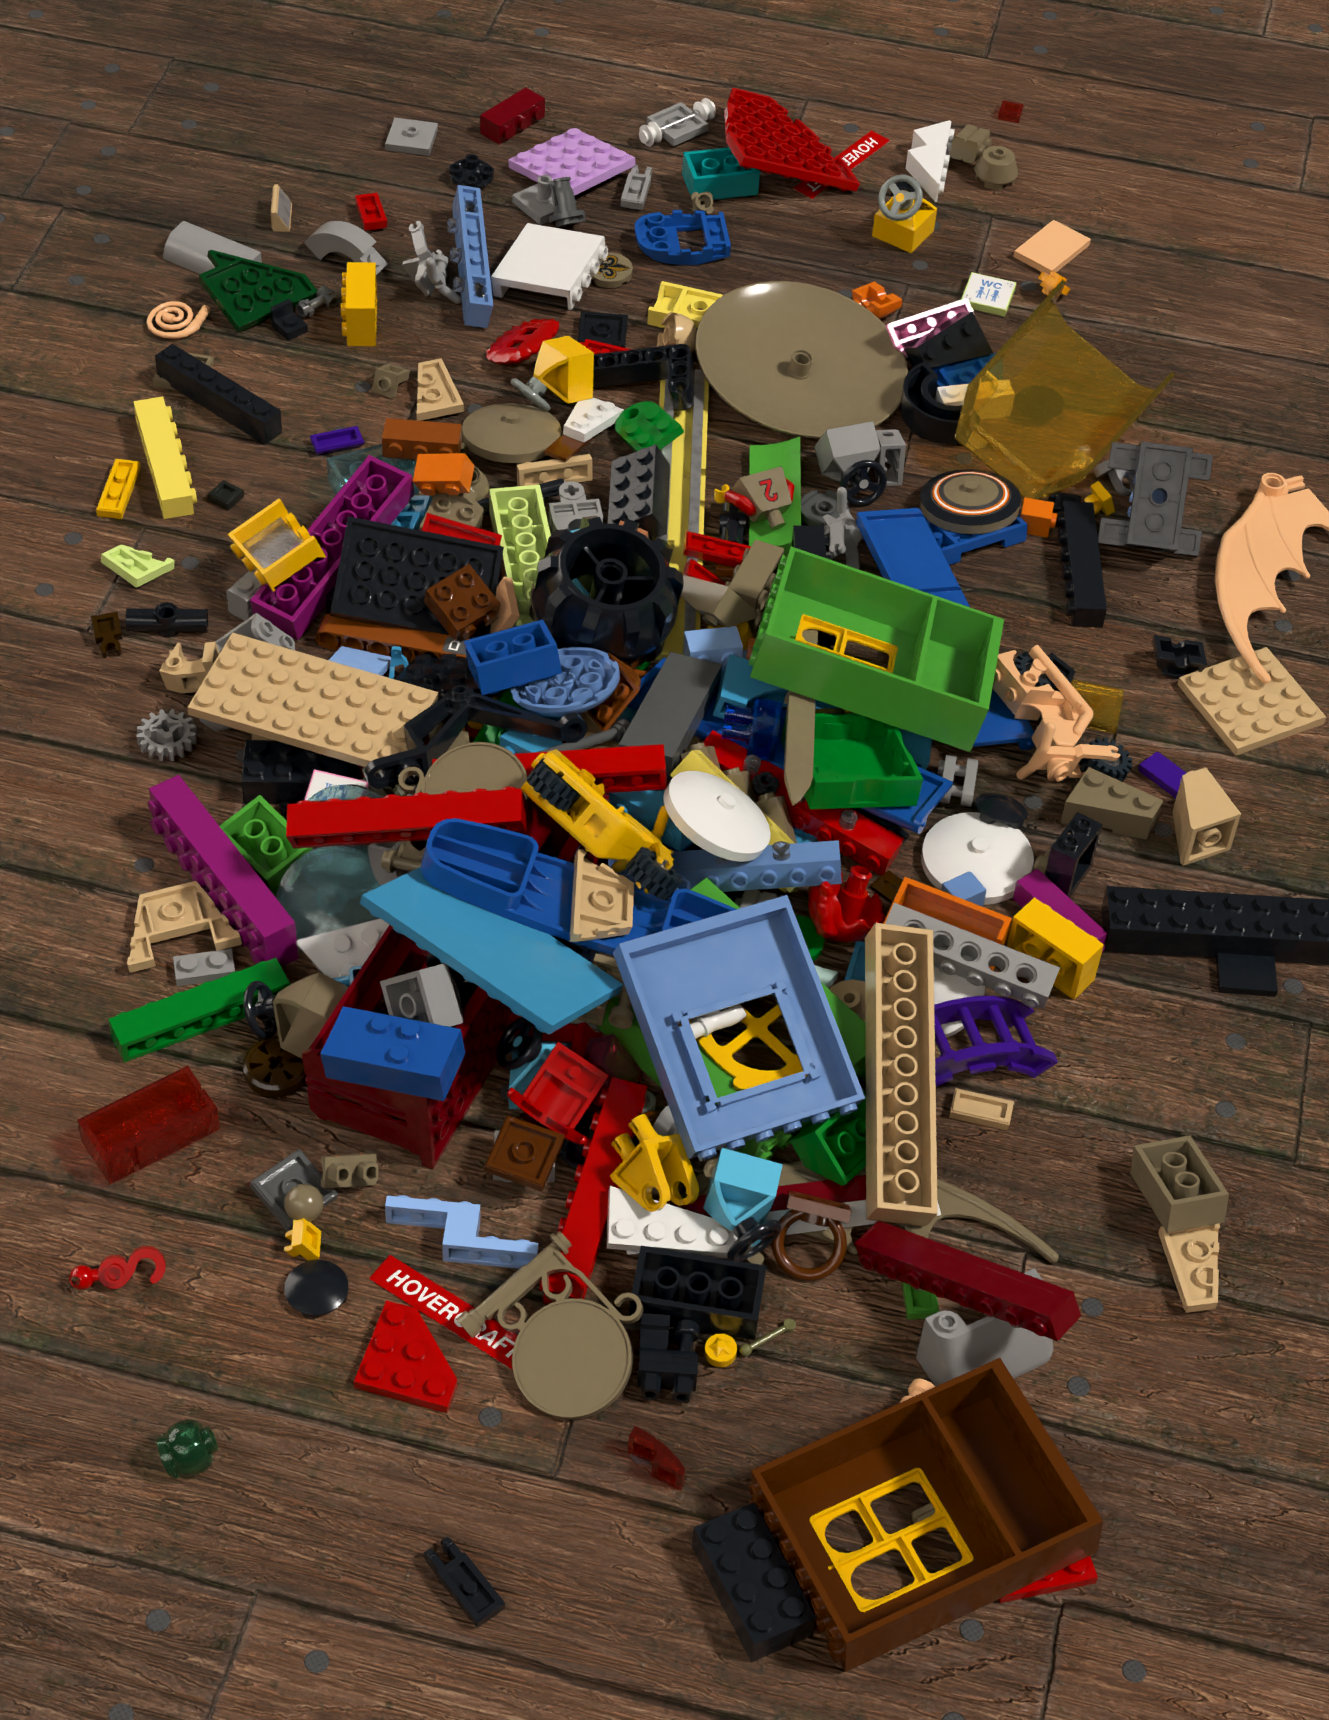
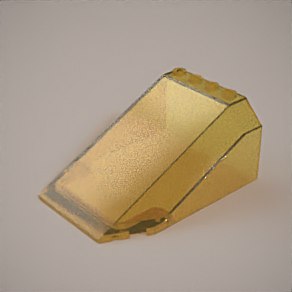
[954,279,1175,499]

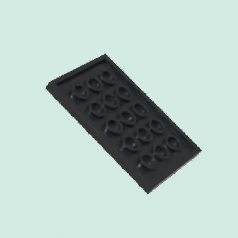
[330,516,504,639]

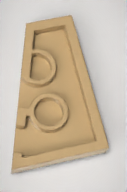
[417,358,464,421]
[1158,1223,1220,1313]

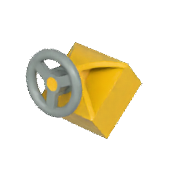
[872,175,937,253]
[511,336,594,412]

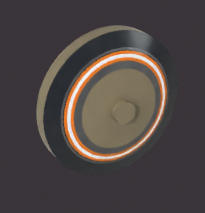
[920,469,1021,534]

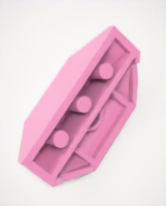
[886,298,973,357]

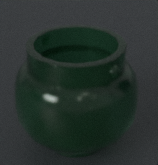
[157,1419,218,1479]

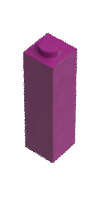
[1013,869,1107,953]

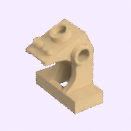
[159,642,220,694]

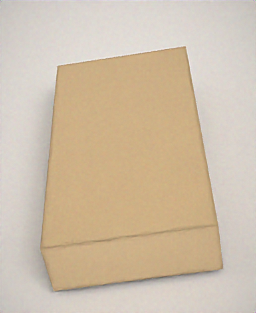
[949,1088,1014,1131]

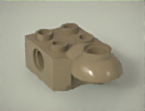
[418,467,489,531]

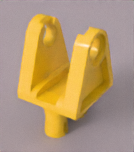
[610,1114,699,1212]

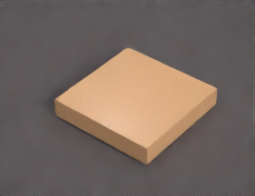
[490,577,520,634]

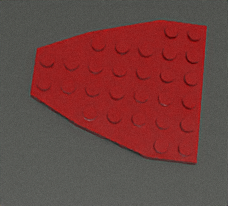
[724,88,860,192]

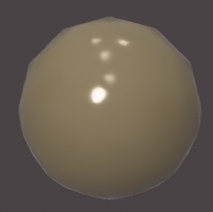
[284,1184,324,1222]

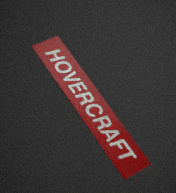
[793,130,891,199]
[369,1255,518,1370]

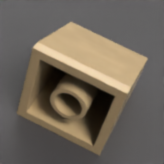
[1172,768,1241,866]

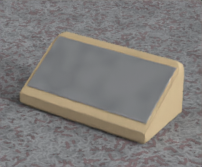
[271,184,292,232]

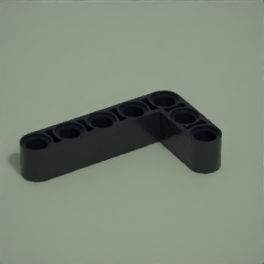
[593,344,695,411]

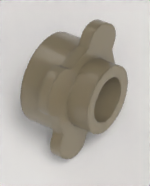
[691,192,714,215]

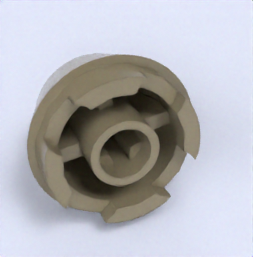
[974,146,1018,190]

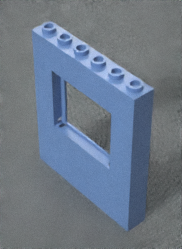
[613,895,865,1161]

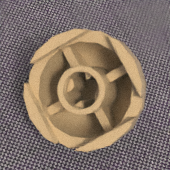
[657,312,697,354]

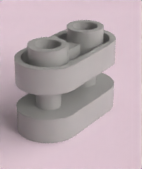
[937,755,978,807]

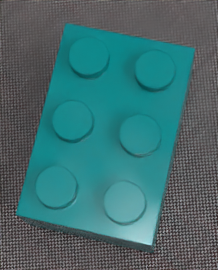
[682,147,760,202]

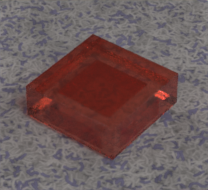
[998,100,1024,123]

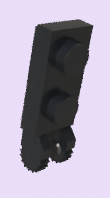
[423,1537,505,1628]

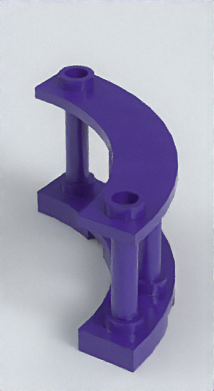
[934,996,1058,1087]

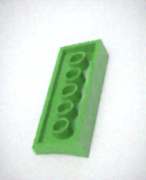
[748,437,801,556]

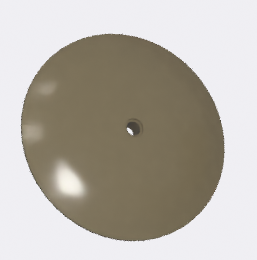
[695,281,908,439]

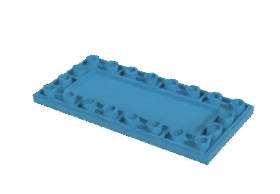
[359,867,623,1034]

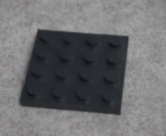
[396,654,495,700]

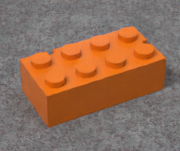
[883,877,1012,971]

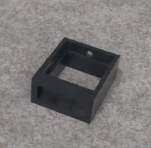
[1045,812,1102,898]

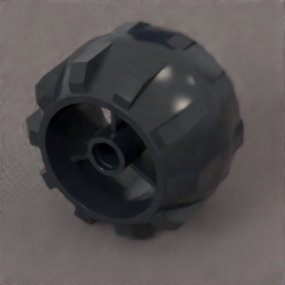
[529,515,684,669]

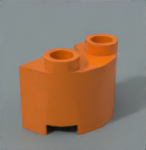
[852,281,903,319]

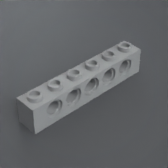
[885,903,1060,1009]

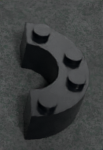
[900,362,979,446]

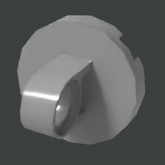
[1093,460,1136,496]

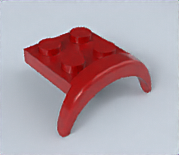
[507,1042,609,1145]

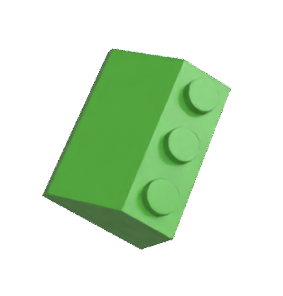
[220,795,313,897]

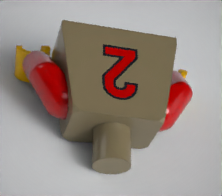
[714,466,795,530]

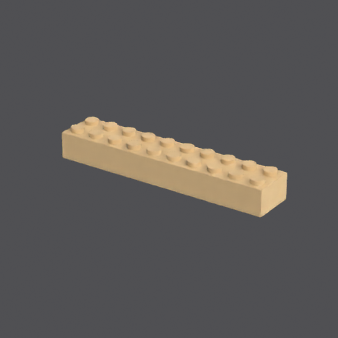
[865,923,938,1226]

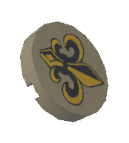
[592,252,633,288]

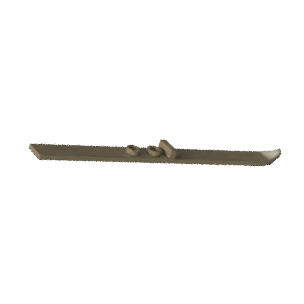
[784,629,818,806]

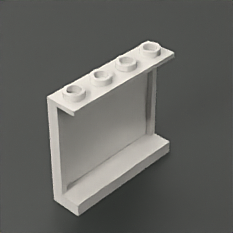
[491,223,608,310]

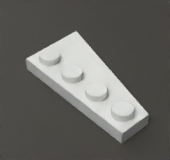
[607,1186,734,1259]

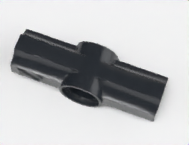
[719,489,746,544]
[126,602,208,638]

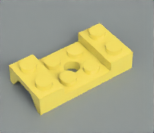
[647,281,723,328]

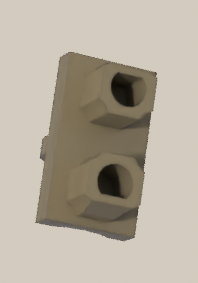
[321,1153,378,1189]

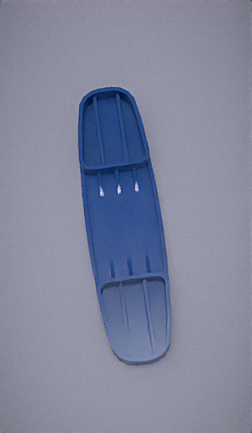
[421,818,736,956]

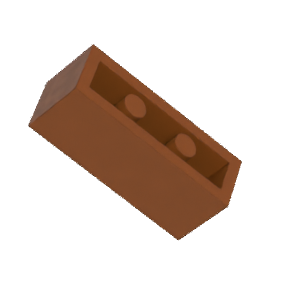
[382,418,462,460]

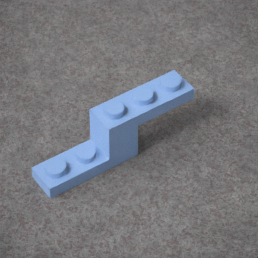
[385,1195,539,1269]

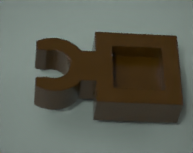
[91,612,123,659]

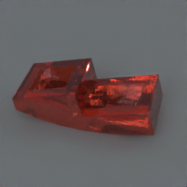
[628,1426,686,1490]

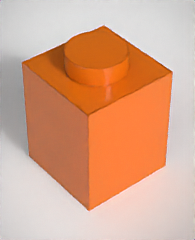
[1021,497,1057,538]

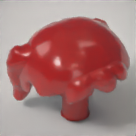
[808,866,886,943]

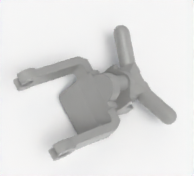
[402,221,462,304]
[823,487,864,570]

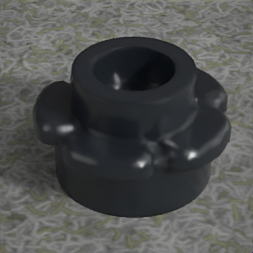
[752,772,780,796]

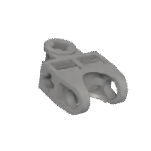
[548,481,603,534]

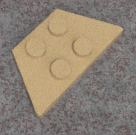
[570,849,634,942]

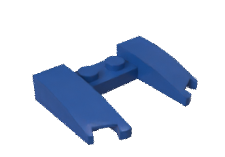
[920,509,1027,565]

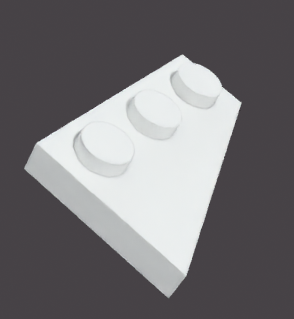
[563,397,624,443]

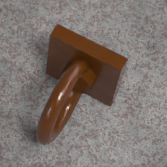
[771,1190,852,1281]

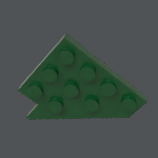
[198,250,318,333]

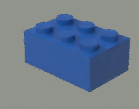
[464,619,562,695]

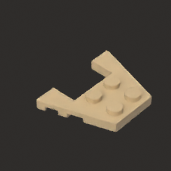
[127,881,242,973]

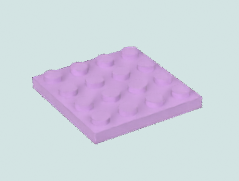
[508,128,636,196]

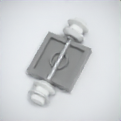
[639,98,716,147]

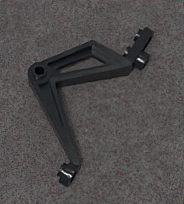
[364,685,587,789]

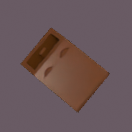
[587,653,641,731]

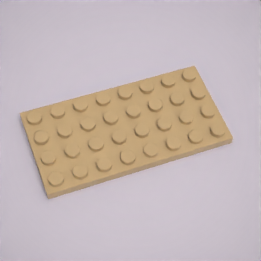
[187,632,438,771]

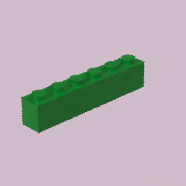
[108,958,290,1063]

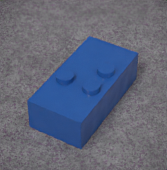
[320,1006,465,1101]

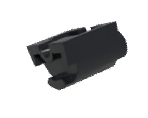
[1152,635,1207,679]

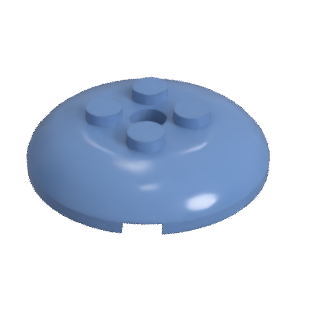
[510,647,620,717]

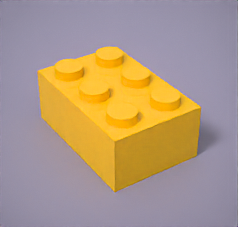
[341,262,377,346]
[1007,897,1104,1000]

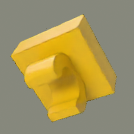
[1084,481,1115,516]
[284,1218,322,1261]

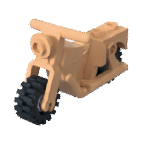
[993,645,1133,782]

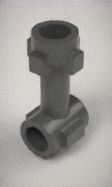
[296,286,339,318]

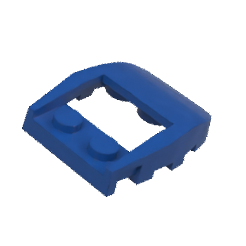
[635,210,731,265]

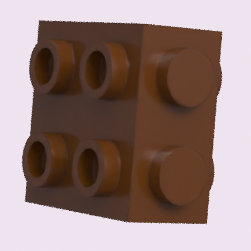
[424,564,501,642]

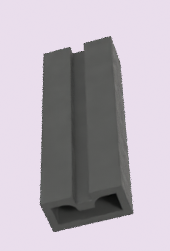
[619,652,722,780]

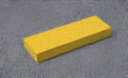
[96,459,141,519]

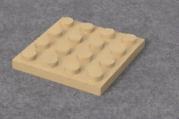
[1177,647,1326,756]

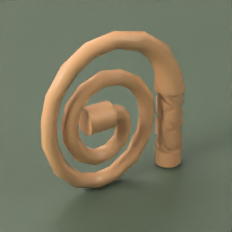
[146,301,211,339]

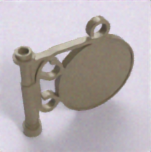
[381,742,530,873]
[456,1231,643,1420]

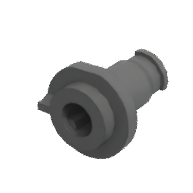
[548,177,586,228]

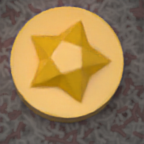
[704,1334,737,1367]

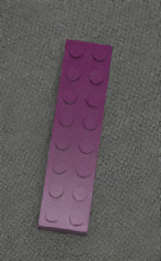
[250,455,415,640]
[148,775,298,967]

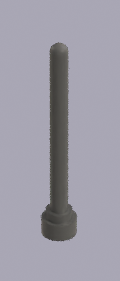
[538,719,630,752]

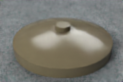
[462,403,561,463]

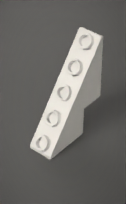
[905,120,955,202]

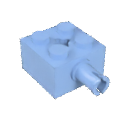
[683,626,747,674]

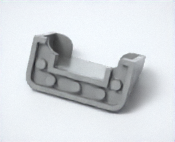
[916,1268,1054,1386]

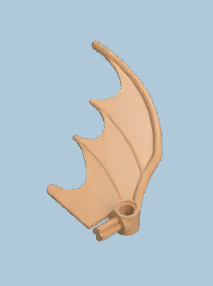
[1215,473,1329,684]

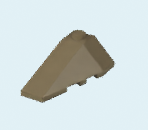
[681,575,758,627]

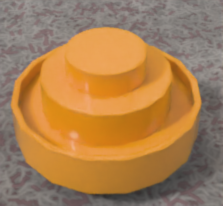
[1038,270,1071,299]

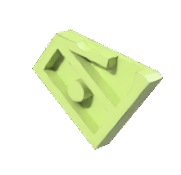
[101,545,175,588]

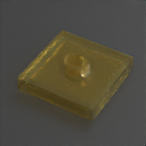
[1071,679,1124,734]

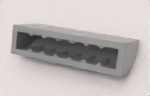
[163,221,262,274]

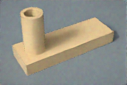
[517,454,593,486]

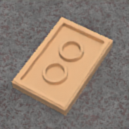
[1014,220,1091,275]

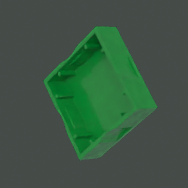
[781,713,923,809]

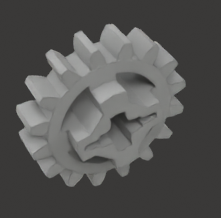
[136,709,197,761]

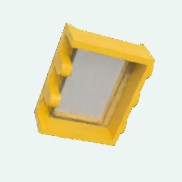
[228,499,326,592]

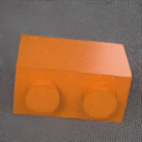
[412,453,475,496]

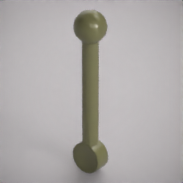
[739,1318,796,1356]

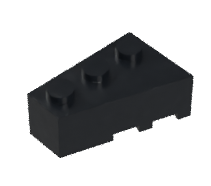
[904,311,993,368]

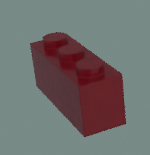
[480,87,545,145]

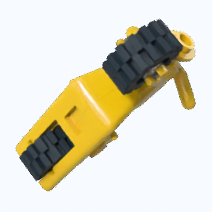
[521,749,683,901]

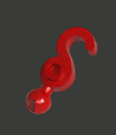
[69,1246,166,1290]

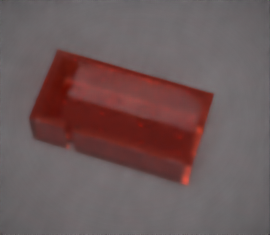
[77,1066,220,1184]

